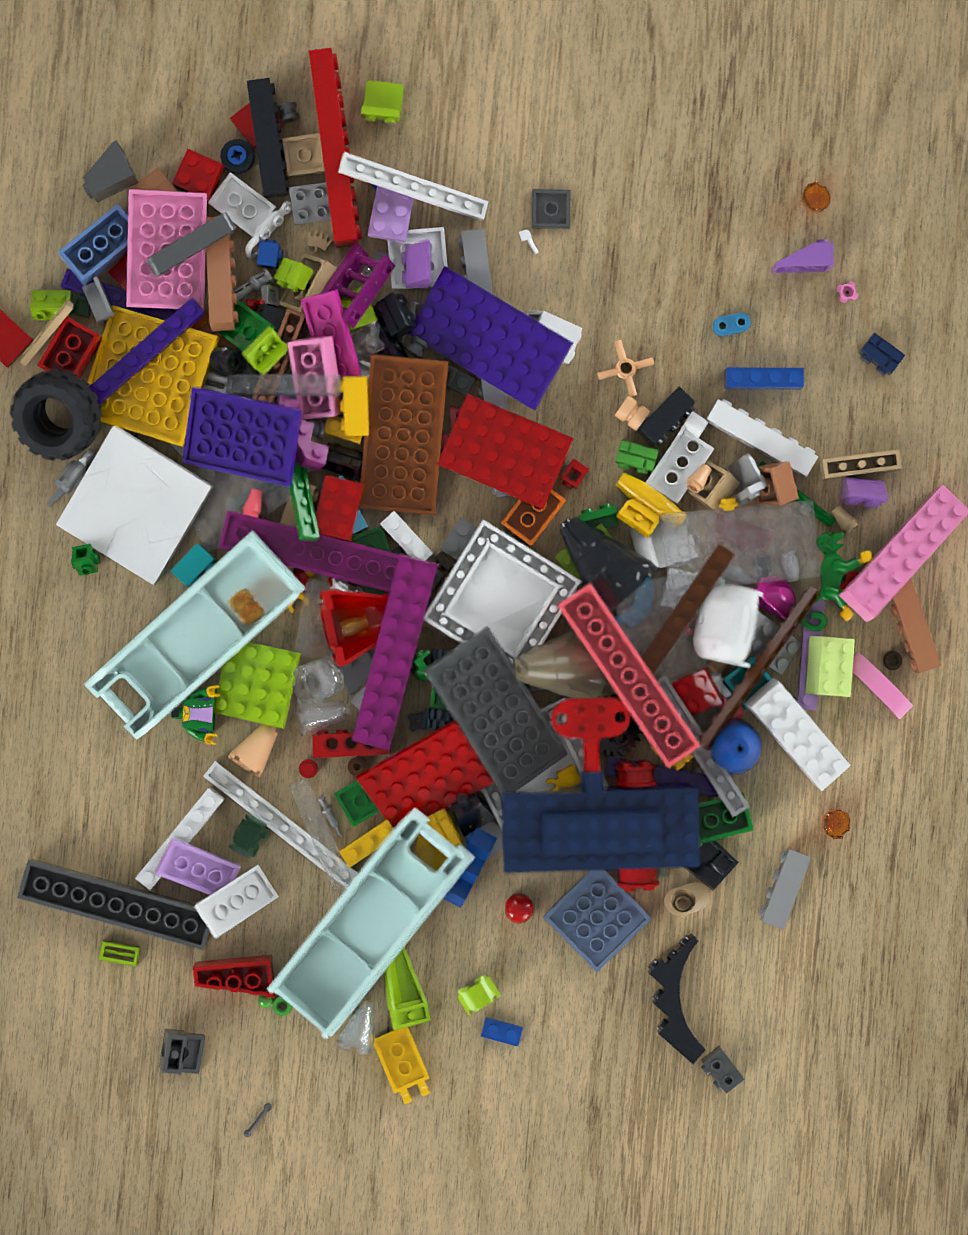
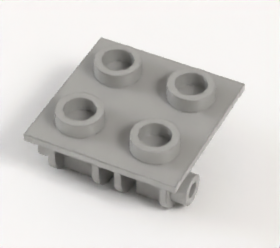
[289,182,331,225]

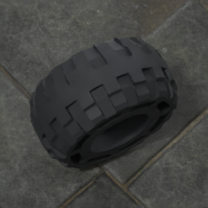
[10,369,102,461]

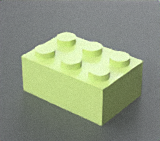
[805,636,855,697]

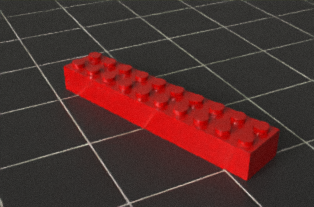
[308,48,362,248]

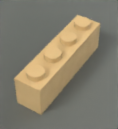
[819,449,902,480]

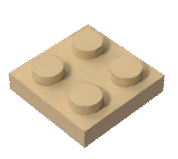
[282,133,325,178]

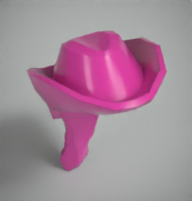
[750,576,796,620]

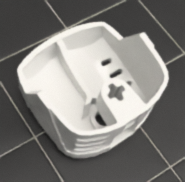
[693,585,763,668]

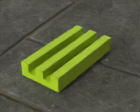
[99,940,141,966]

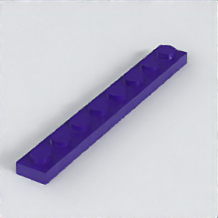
[89,298,206,406]

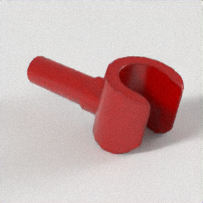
[246,299,264,311]

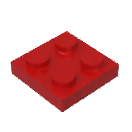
[671,667,724,716]

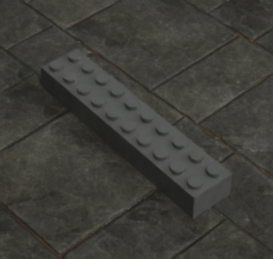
[17,859,211,950]

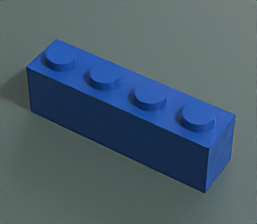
[724,367,804,390]

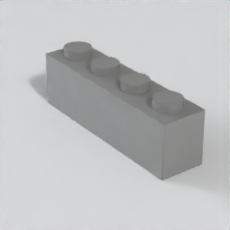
[759,848,811,930]

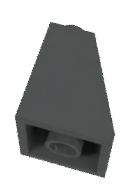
[83,140,138,202]

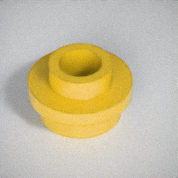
[719,497,738,511]

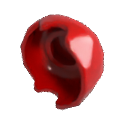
[505,893,534,924]

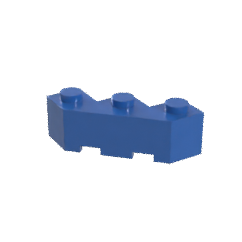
[443,828,497,908]

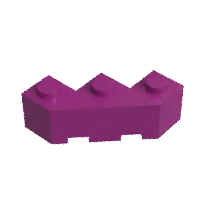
[274,395,329,471]

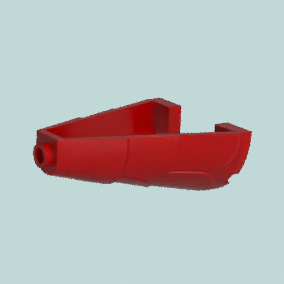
[319,589,389,667]

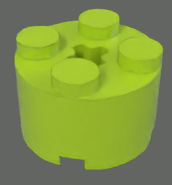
[457,974,502,1016]

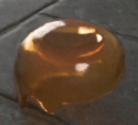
[801,182,831,213]
[821,808,850,839]

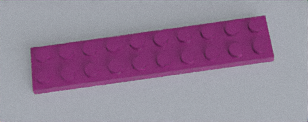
[218,510,399,592]
[352,554,438,750]

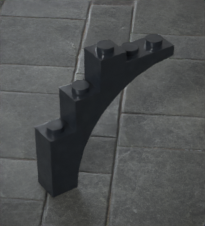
[648,934,706,1064]

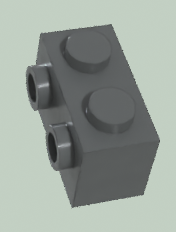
[701,1046,745,1094]

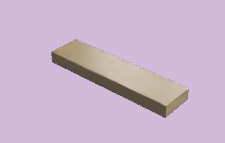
[20,300,73,366]

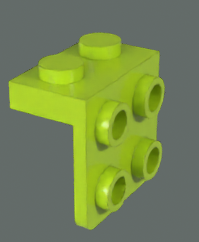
[361,80,404,124]

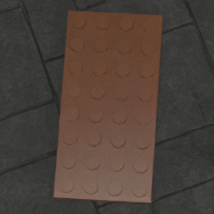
[359,354,449,515]

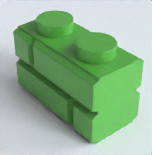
[615,439,659,475]

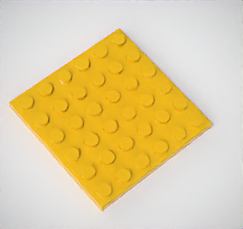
[88,305,219,447]

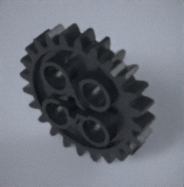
[599,694,644,757]

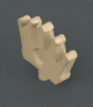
[308,231,333,253]

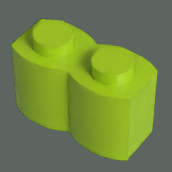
[273,257,314,292]

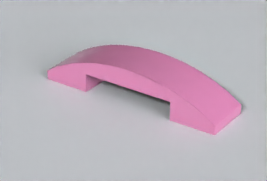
[852,652,913,719]

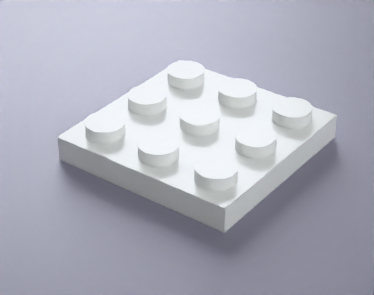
[387,227,448,290]

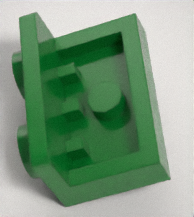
[577,503,619,529]
[411,650,431,681]

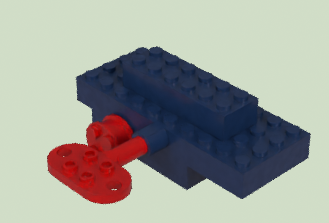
[501,697,700,891]

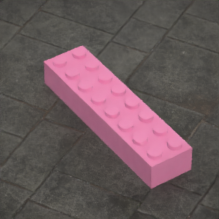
[839,485,968,622]

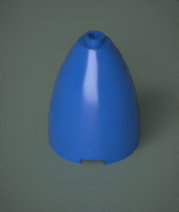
[711,718,762,775]

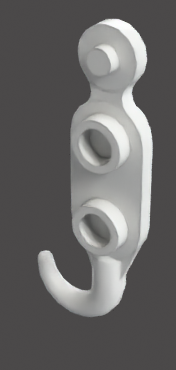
[245,200,292,259]

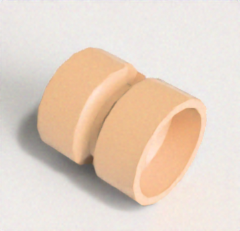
[614,396,650,431]

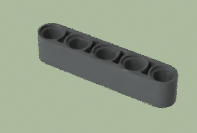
[145,212,237,277]

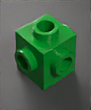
[71,544,101,576]

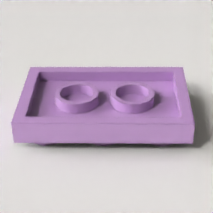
[368,186,414,243]

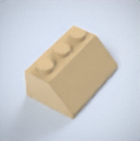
[279,253,338,314]

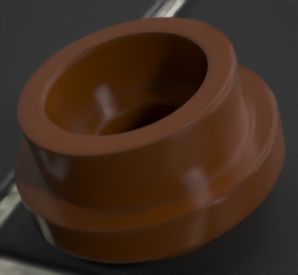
[348,757,367,776]

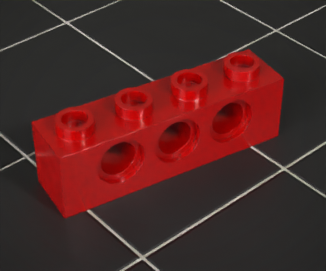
[312,729,391,758]

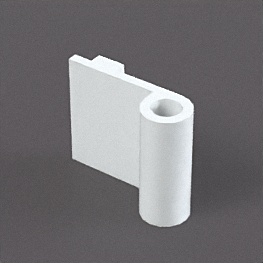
[629,520,696,569]

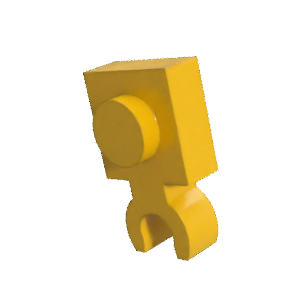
[545,763,581,791]

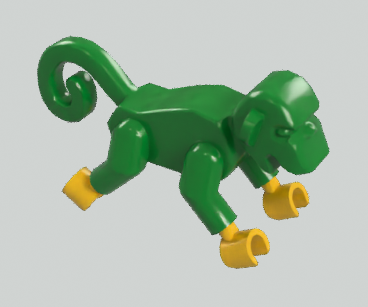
[801,532,872,632]

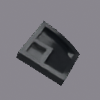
[683,841,739,891]

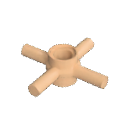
[597,340,654,397]

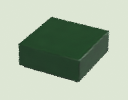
[70,294,91,318]

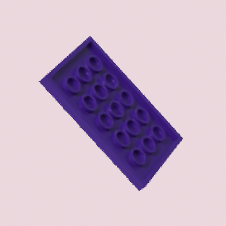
[182,387,302,487]

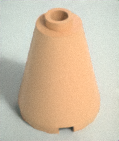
[228,724,278,778]

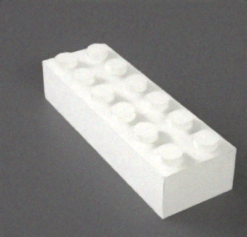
[744,678,851,791]

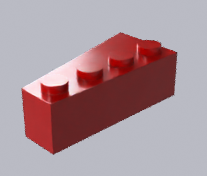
[193,954,275,998]

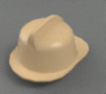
[664,882,710,917]

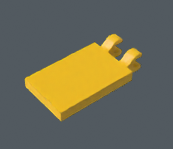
[372,1027,430,1104]

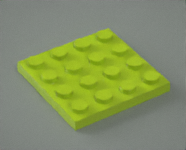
[214,642,301,729]

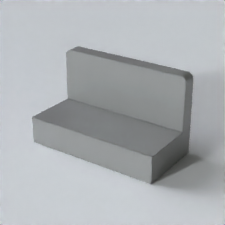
[82,276,116,323]

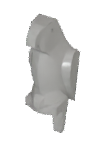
[47,449,96,507]

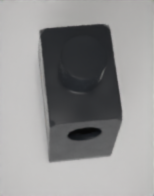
[451,793,495,837]

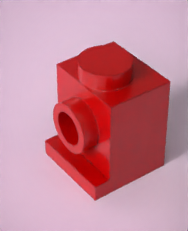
[560,459,589,490]

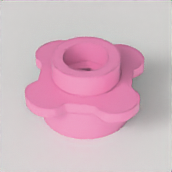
[836,282,858,303]

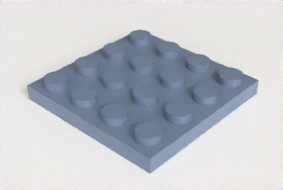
[543,870,652,972]

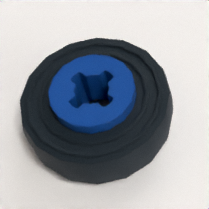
[220,139,255,174]

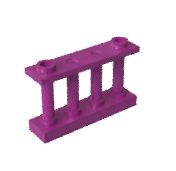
[321,243,395,328]

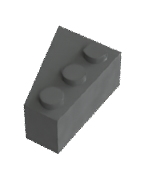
[336,647,376,695]

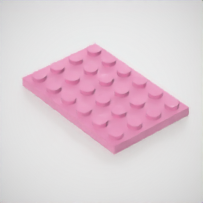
[126,189,207,310]

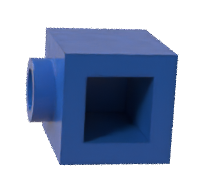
[257,239,283,270]

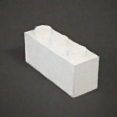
[380,511,433,561]

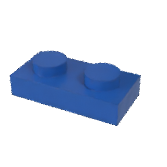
[481,1017,523,1046]

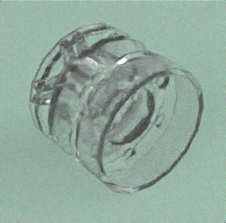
[293,657,344,704]

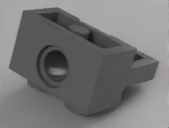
[159,1029,205,1074]

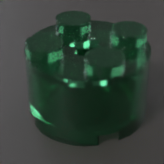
[228,813,269,858]

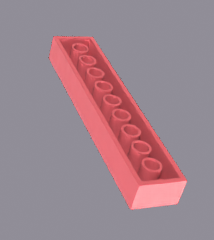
[558,583,700,768]

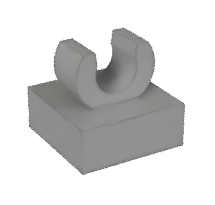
[257,285,280,307]

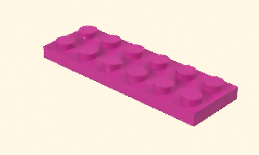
[301,289,362,400]

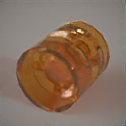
[228,588,264,626]

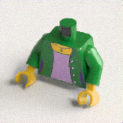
[171,685,220,745]

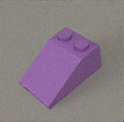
[771,239,834,273]
[402,240,431,288]

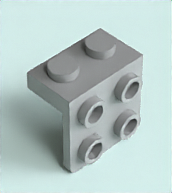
[729,453,768,507]

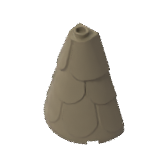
[515,628,609,698]

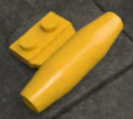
[615,472,687,538]

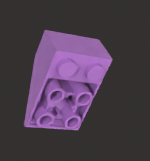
[840,476,888,508]

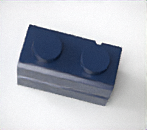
[859,332,905,375]

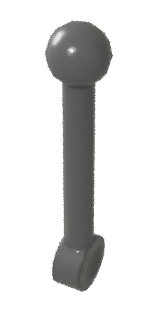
[244,1103,272,1137]

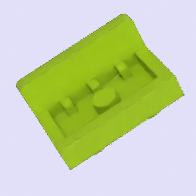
[30,290,72,321]
[242,327,289,375]

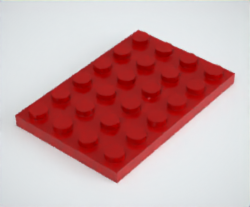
[437,394,574,509]
[357,720,494,829]

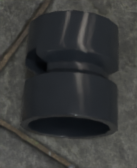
[209,346,246,375]

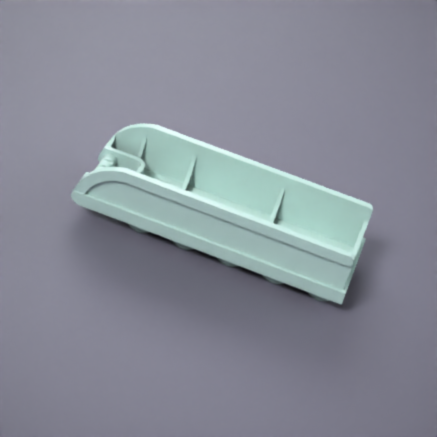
[84,530,305,740]
[268,807,475,1039]

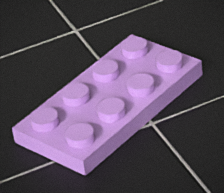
[154,838,241,895]

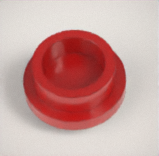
[299,759,318,778]

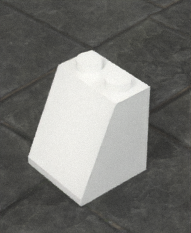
[527,311,582,364]

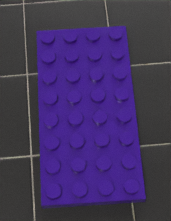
[408,266,573,410]

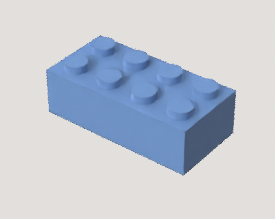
[58,204,128,286]

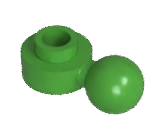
[258,995,293,1016]

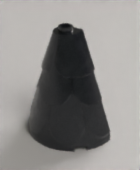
[560,517,658,611]

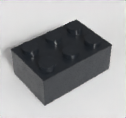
[637,386,696,447]

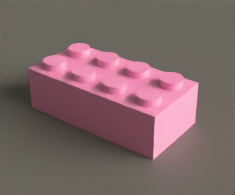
[288,336,343,419]

